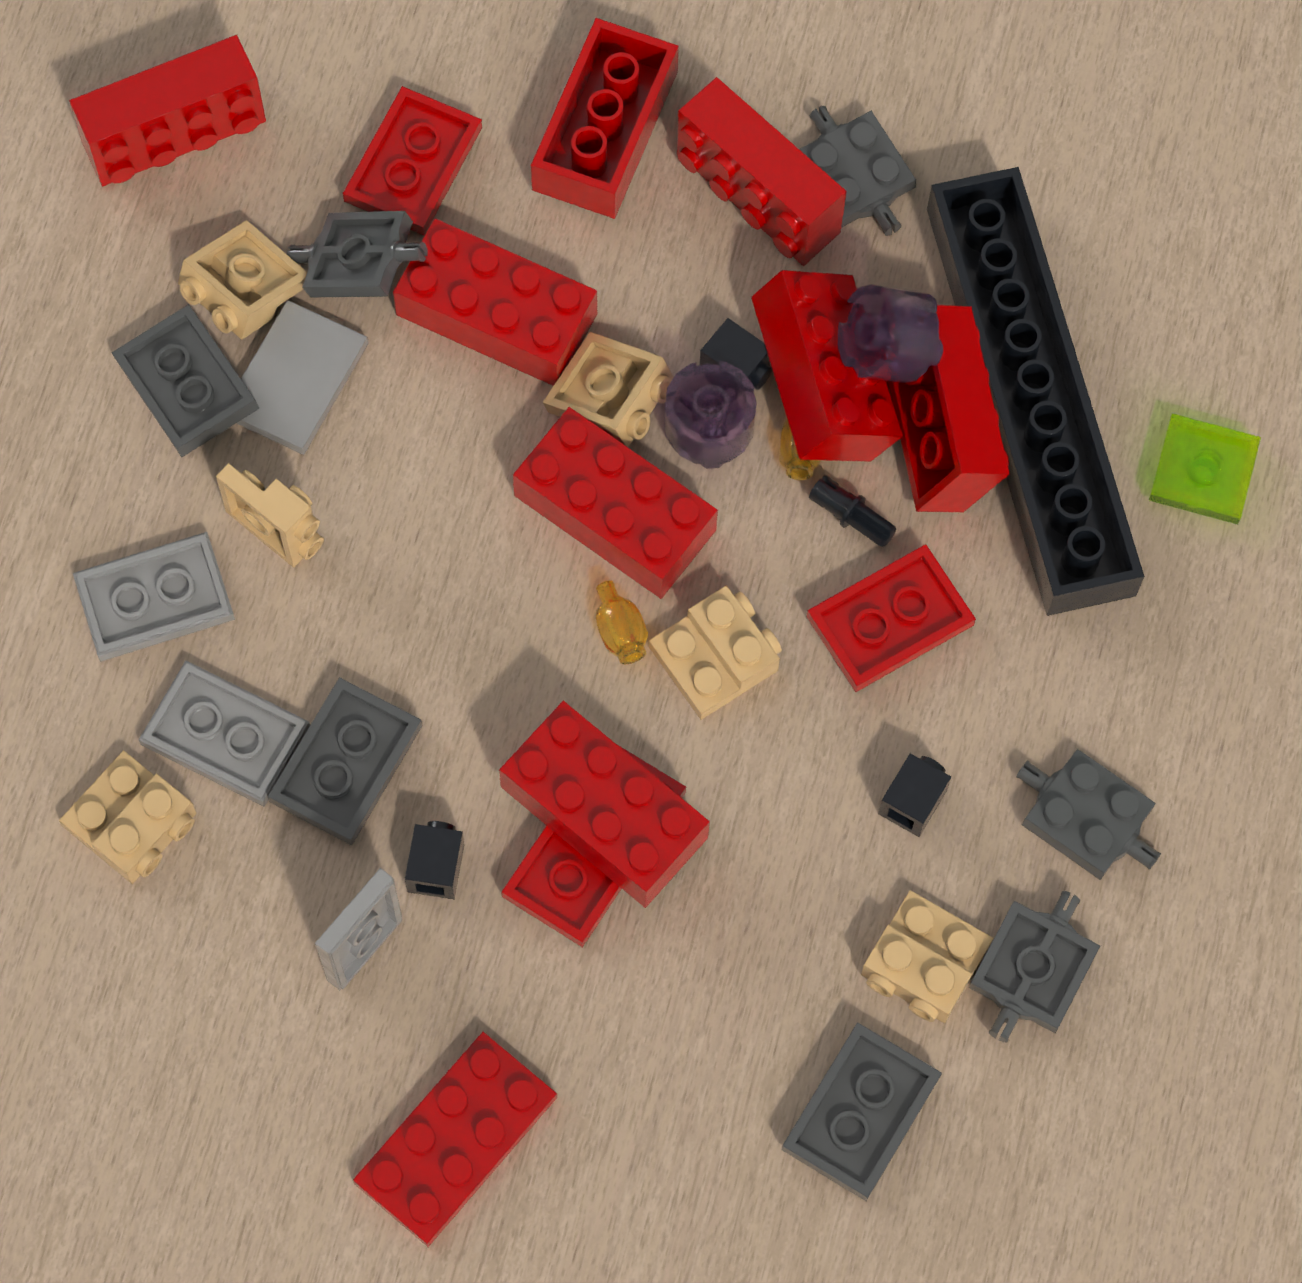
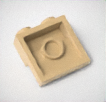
[178,220,307,340]
[543,332,674,447]
[216,463,324,568]
[648,585,782,720]
[59,750,197,884]
[861,890,994,1023]

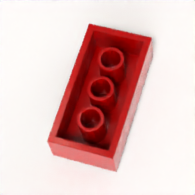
[531,18,679,219]
[69,35,266,187]
[677,77,847,267]
[393,218,598,386]
[751,270,903,462]
[880,304,1009,513]
[513,407,718,599]
[499,700,710,908]

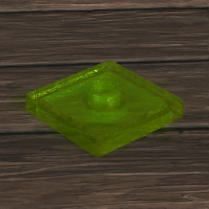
[1149,413,1261,525]

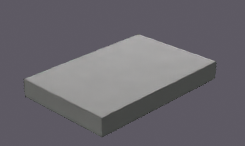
[236,300,368,455]
[73,532,235,662]
[139,661,310,807]
[315,868,402,991]

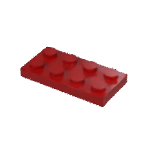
[501,744,686,948]
[353,1032,557,1247]

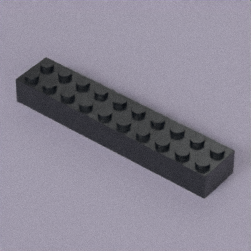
[927,167,1145,616]

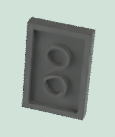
[112,304,260,457]
[268,677,423,845]
[781,1022,942,1201]

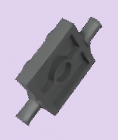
[799,106,916,236]
[287,211,428,298]
[1016,749,1161,880]
[969,891,1100,1043]

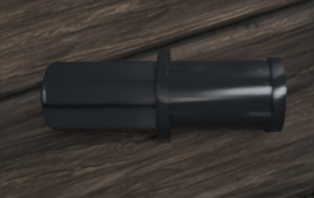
[809,475,896,547]

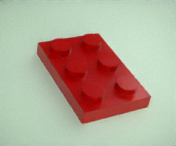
[343,86,482,235]
[806,544,976,692]

